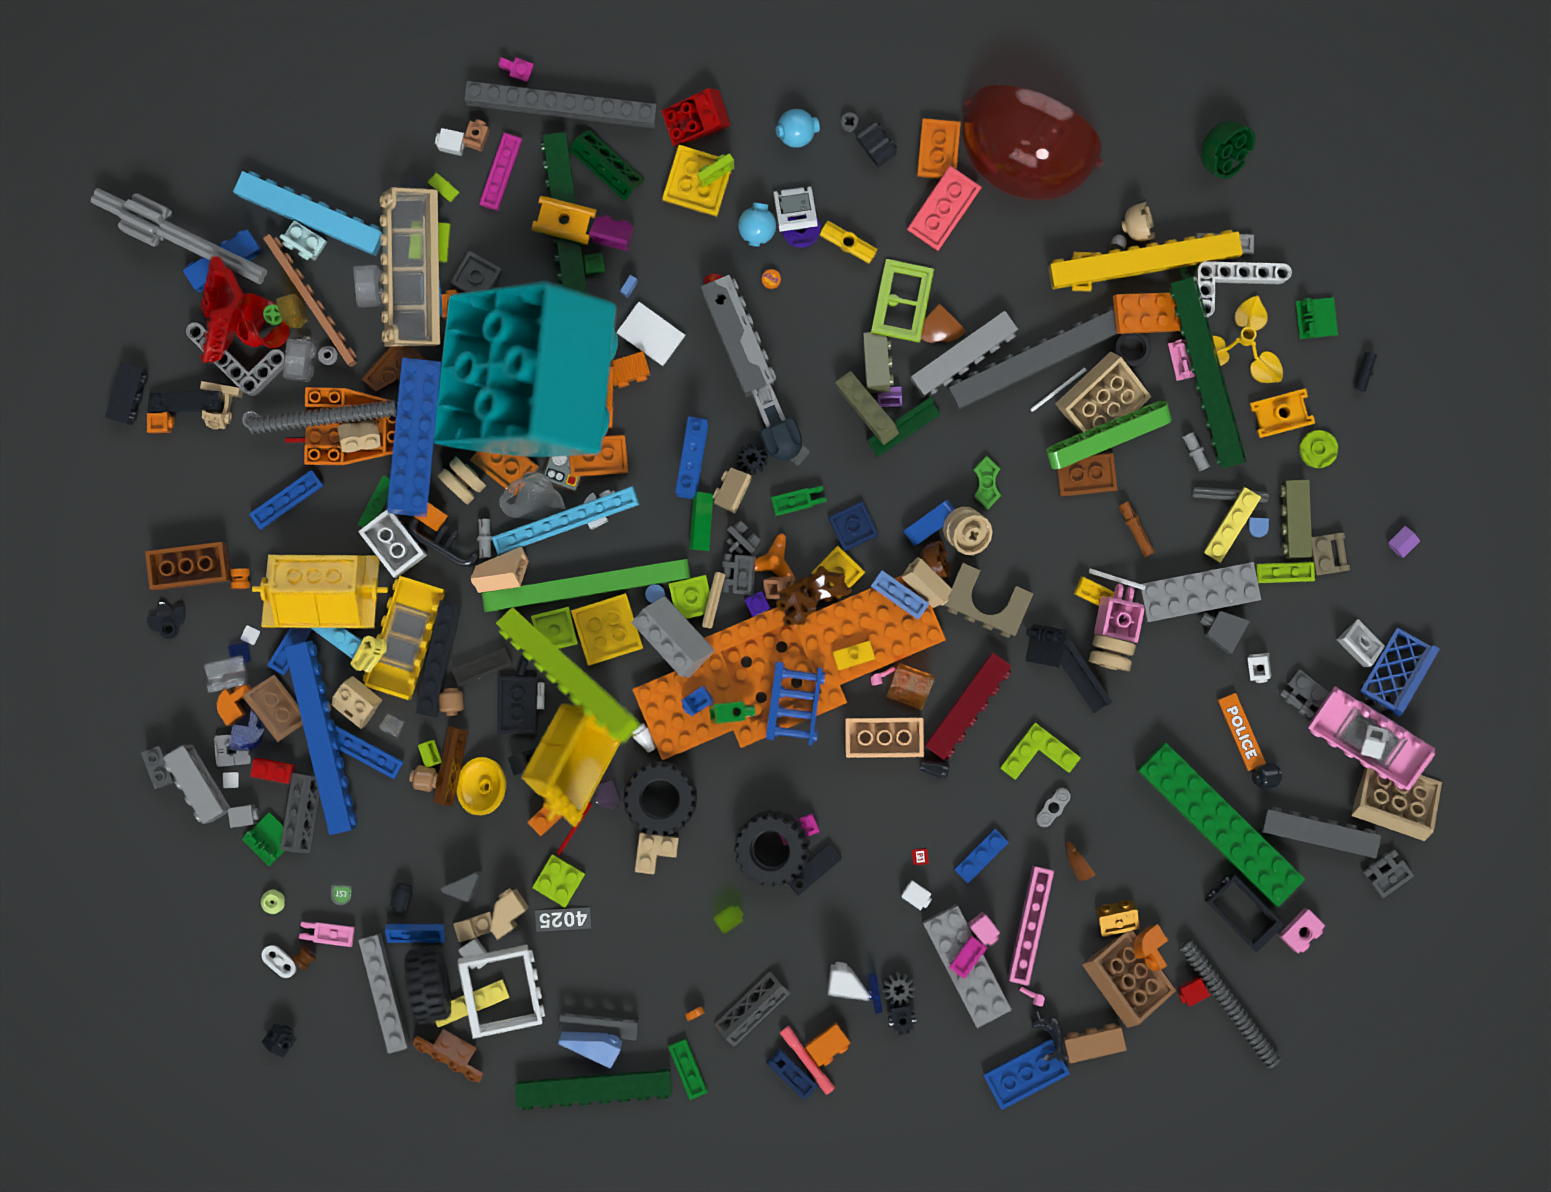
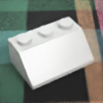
[828,962,869,1000]

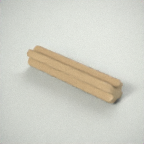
[702,572,725,629]

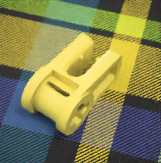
[351,636,387,673]

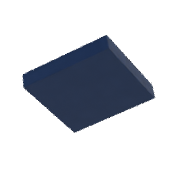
[828,501,879,552]

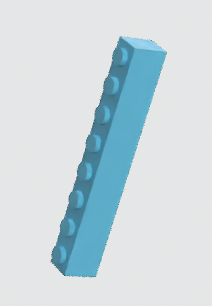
[233,171,383,256]

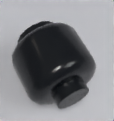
[1252,763,1282,790]

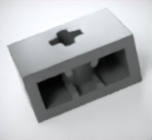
[141,745,175,789]

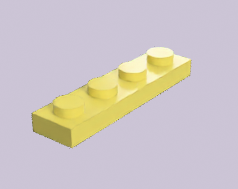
[1203,487,1261,563]
[435,979,510,1027]

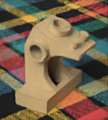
[200,381,243,429]

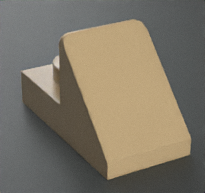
[453,912,493,942]

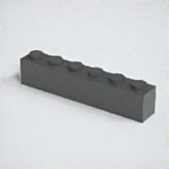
[1259,806,1381,858]

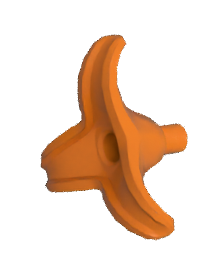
[755,533,795,581]

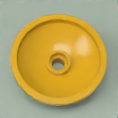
[457,757,506,815]

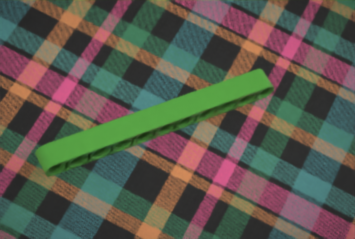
[481,559,691,612]

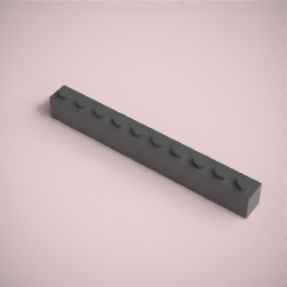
[465,81,658,128]
[948,306,1117,410]

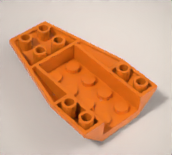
[304,387,398,465]

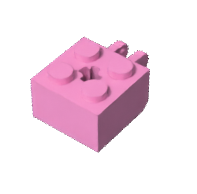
[1094,584,1145,643]

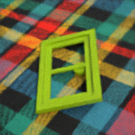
[871,259,934,342]

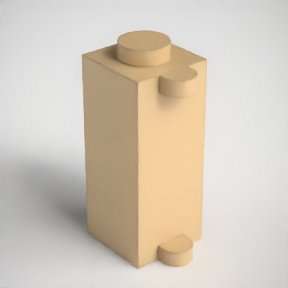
[901,557,952,608]

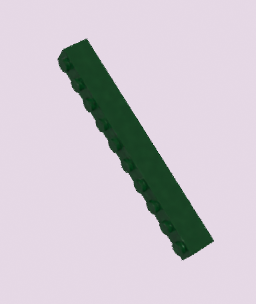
[540,132,588,295]
[1169,277,1247,469]

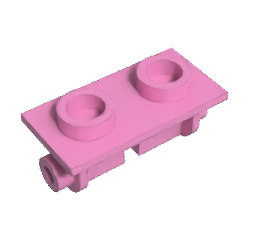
[1168,339,1195,381]

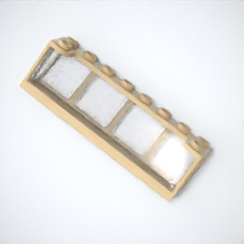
[380,187,440,347]

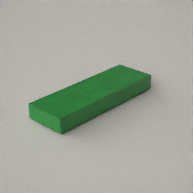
[689,492,713,551]
[668,1038,708,1100]

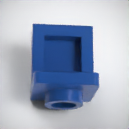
[681,685,715,716]

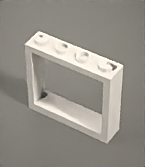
[458,945,545,1038]

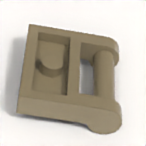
[1312,533,1350,576]

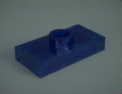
[867,972,883,1014]

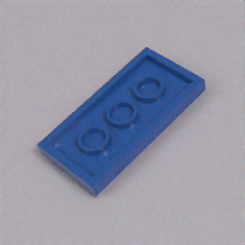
[983,1039,1070,1110]

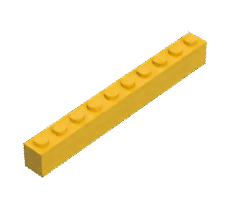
[1048,230,1243,289]

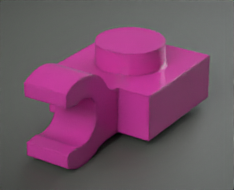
[498,57,534,83]

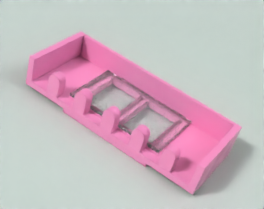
[1308,686,1435,791]

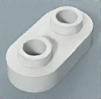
[262,945,297,978]

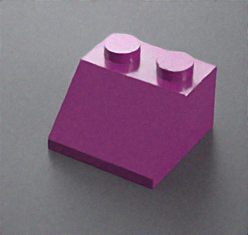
[589,215,635,252]

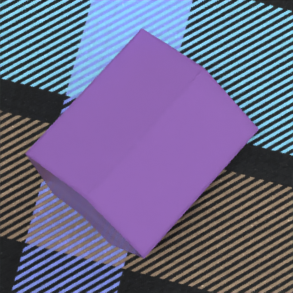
[877,387,902,407]
[1388,526,1420,558]

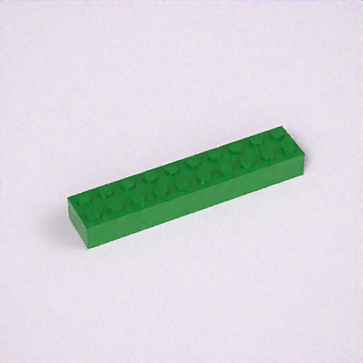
[1136,743,1305,907]

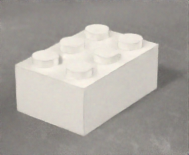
[358,510,427,578]

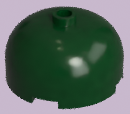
[1200,120,1255,179]

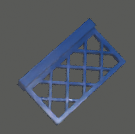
[1360,628,1440,717]

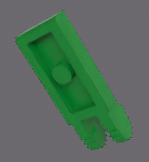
[771,486,827,516]

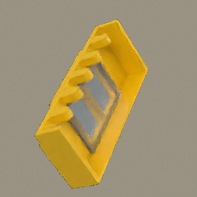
[363,576,446,700]

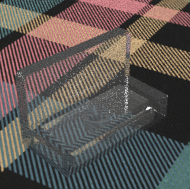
[204,656,248,693]

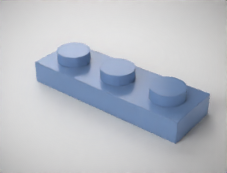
[871,571,929,620]

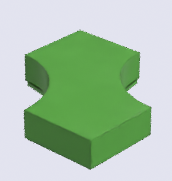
[973,456,1001,510]

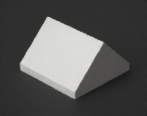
[1337,619,1385,667]

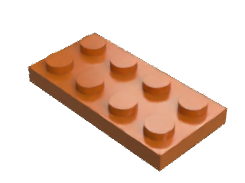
[1113,293,1182,334]

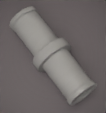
[1182,432,1210,471]
[477,519,492,558]

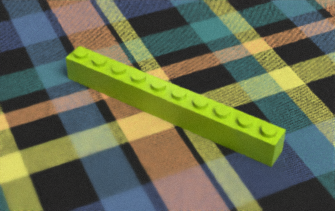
[496,607,640,743]

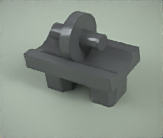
[727,521,761,555]

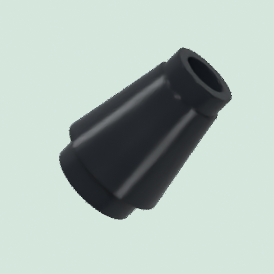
[920,760,950,779]

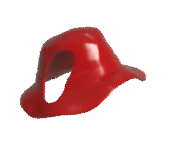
[235,293,290,348]

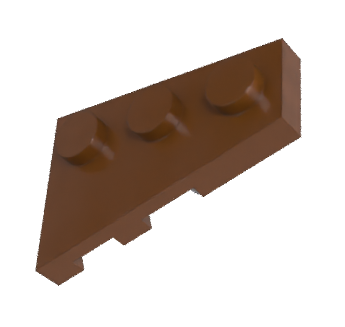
[362,337,426,393]

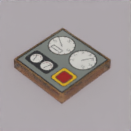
[541,456,583,493]

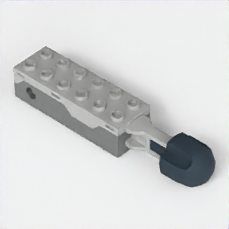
[701,273,803,461]

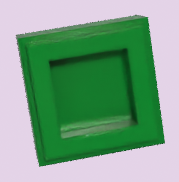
[583,252,605,275]

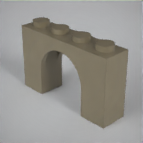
[943,563,1033,638]

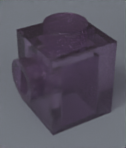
[594,780,621,810]

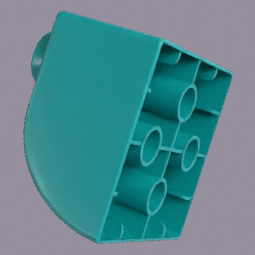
[434,282,618,457]

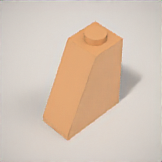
[471,547,529,593]

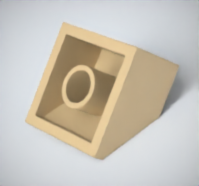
[713,468,752,513]

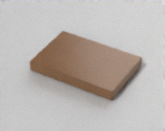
[243,675,303,742]

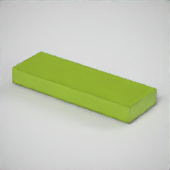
[1255,562,1315,583]

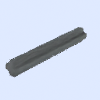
[1192,487,1269,503]

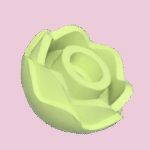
[261,889,285,914]

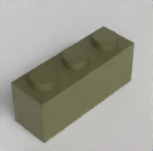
[863,332,894,393]

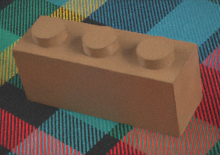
[1063,1023,1127,1063]

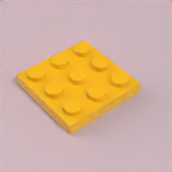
[662,145,731,217]
[571,594,643,666]

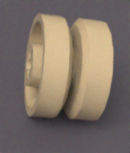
[437,456,487,505]
[943,507,993,555]
[1088,635,1136,671]

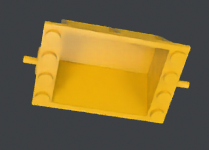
[252,555,388,628]
[521,704,621,827]

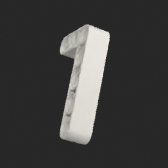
[1195,262,1292,318]

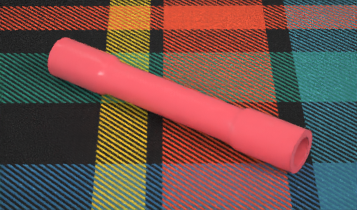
[779,1026,835,1095]

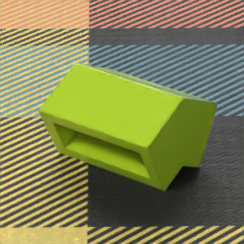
[418,740,442,767]

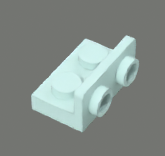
[280,220,327,261]

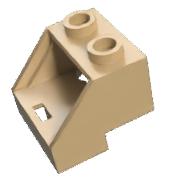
[331,676,382,729]
[491,888,529,939]

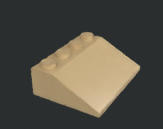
[1055,352,1151,433]
[1351,767,1442,841]

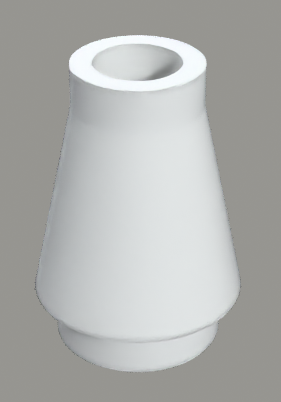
[632,723,656,753]

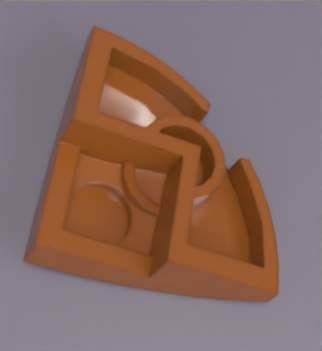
[921,304,967,344]
[1065,841,1096,881]

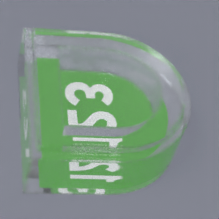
[331,885,352,905]

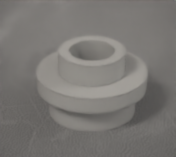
[318,346,338,365]

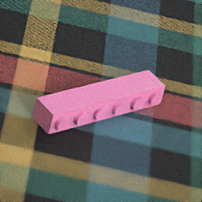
[1007,866,1054,985]

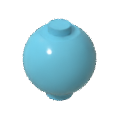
[776,109,819,147]
[738,202,776,246]

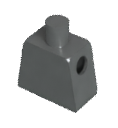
[1199,611,1249,654]

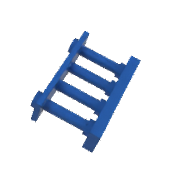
[675,417,709,499]
[766,662,825,745]

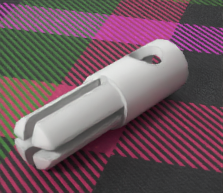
[537,682,545,709]

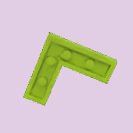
[1000,722,1081,780]

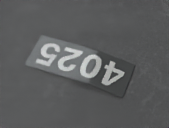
[535,907,591,932]

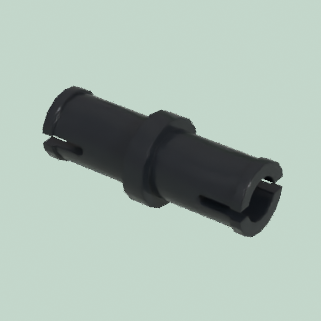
[1354,352,1378,392]

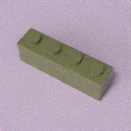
[835,371,899,445]
[1280,480,1312,558]

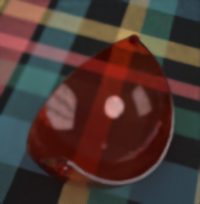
[962,85,1103,200]

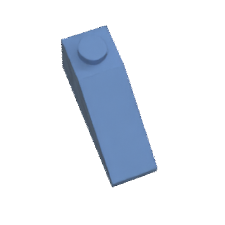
[558,1032,622,1068]

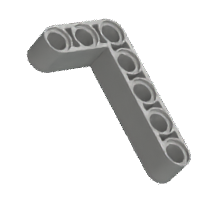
[186,322,288,396]

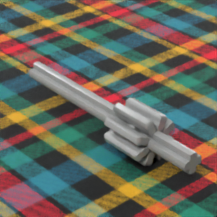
[91,188,267,284]

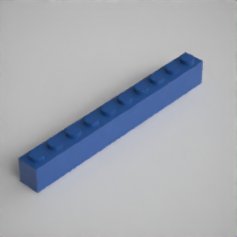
[284,641,358,835]

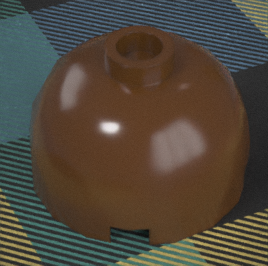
[919,541,951,579]

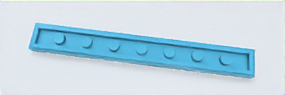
[492,486,640,555]

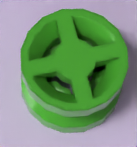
[263,305,284,325]

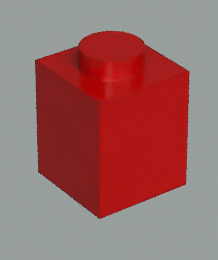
[1177,976,1210,1007]

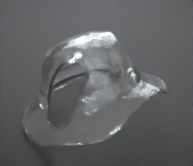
[499,471,566,520]

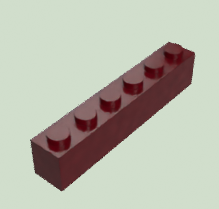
[924,653,1012,760]

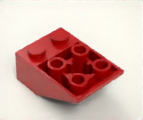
[661,88,731,146]

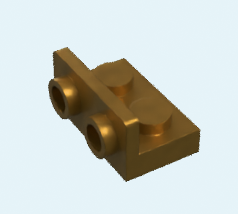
[1095,900,1140,937]

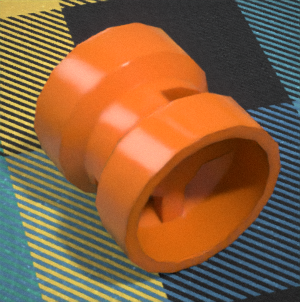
[230,568,251,589]

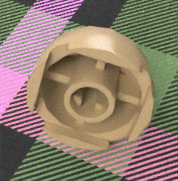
[1122,202,1155,242]

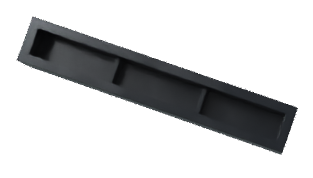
[415,600,462,717]

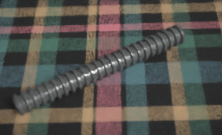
[248,400,398,434]
[1179,939,1281,1069]

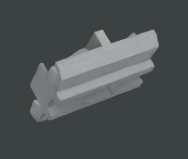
[214,733,251,767]

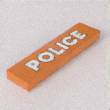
[1217,693,1266,771]

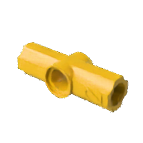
[820,221,877,264]

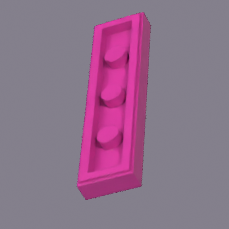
[479,133,522,211]

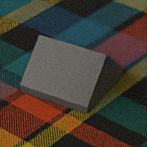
[441,870,483,902]

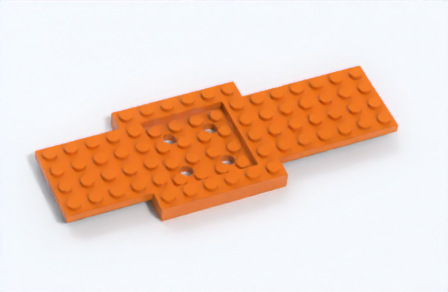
[632,575,946,760]

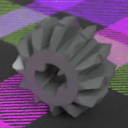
[882,972,915,1006]

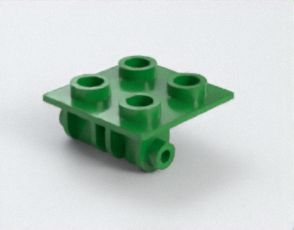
[1296,297,1338,339]
[242,812,285,866]

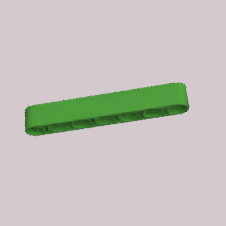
[1046,401,1172,469]

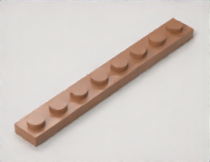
[263,234,357,367]

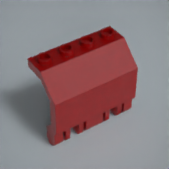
[200,256,243,363]

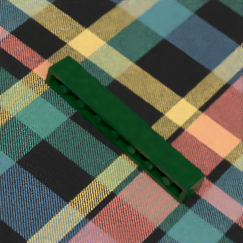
[515,1069,672,1110]

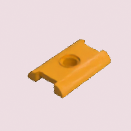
[532,196,597,245]
[1250,388,1315,438]

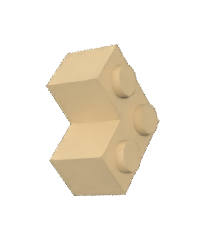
[635,832,679,874]

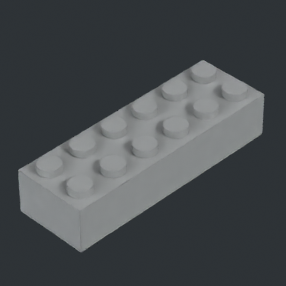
[1137,562,1261,623]
[922,904,1011,1028]

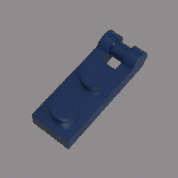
[766,1048,818,1100]

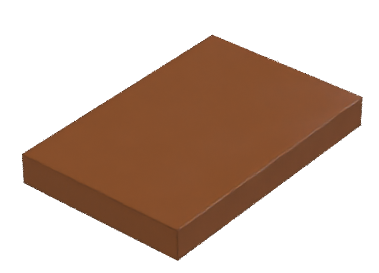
[1057,453,1117,497]

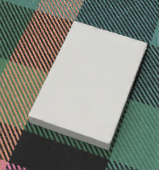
[617,302,685,366]

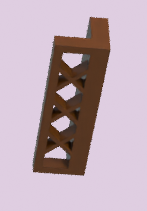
[433,726,469,806]

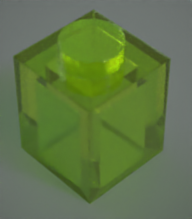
[713,904,744,934]

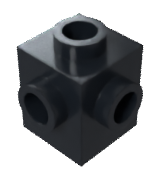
[888,1004,916,1035]
[261,1023,297,1058]

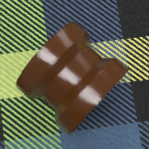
[291,946,316,970]

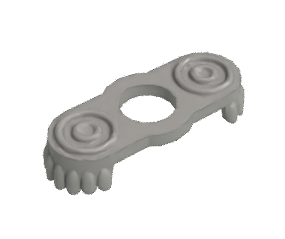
[1035,787,1071,827]

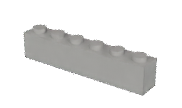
[910,311,1018,397]
[359,933,410,1053]

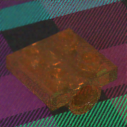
[886,663,935,710]

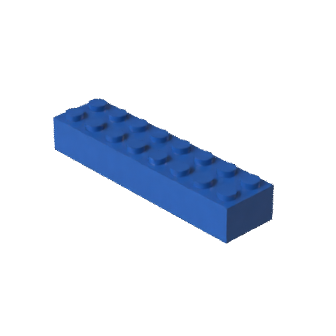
[387,358,441,517]

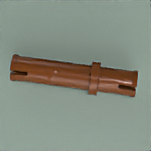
[1118,501,1155,557]

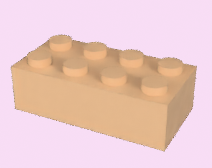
[845,718,924,757]

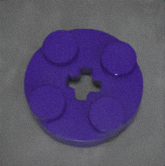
[782,215,820,248]

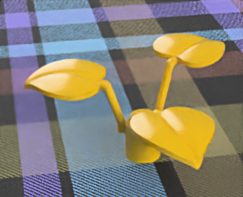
[1213,296,1283,383]

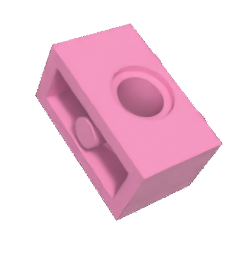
[1278,908,1325,953]
[967,912,1000,945]

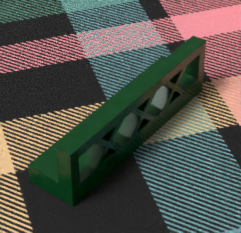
[569,129,645,201]
[867,397,941,458]

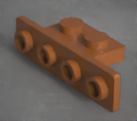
[413,1029,484,1082]

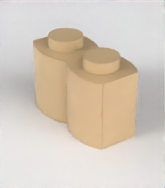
[337,420,380,452]

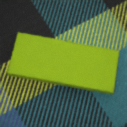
[428,173,459,202]

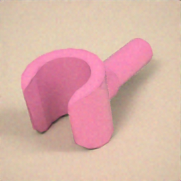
[871,666,895,686]
[1019,986,1045,1006]

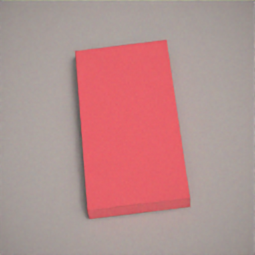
[907,166,982,251]

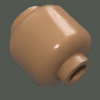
[439,688,464,716]
[409,765,439,792]

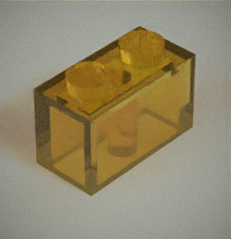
[276,294,308,328]

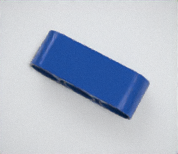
[903,499,955,547]

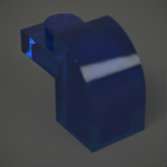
[230,709,264,751]

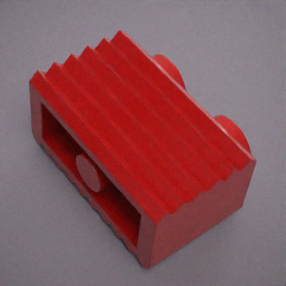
[250,758,296,784]

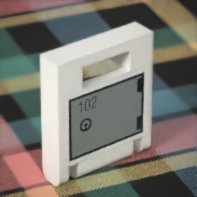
[774,187,817,231]

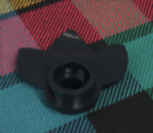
[147,602,185,639]

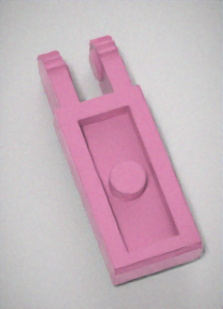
[299,921,355,947]

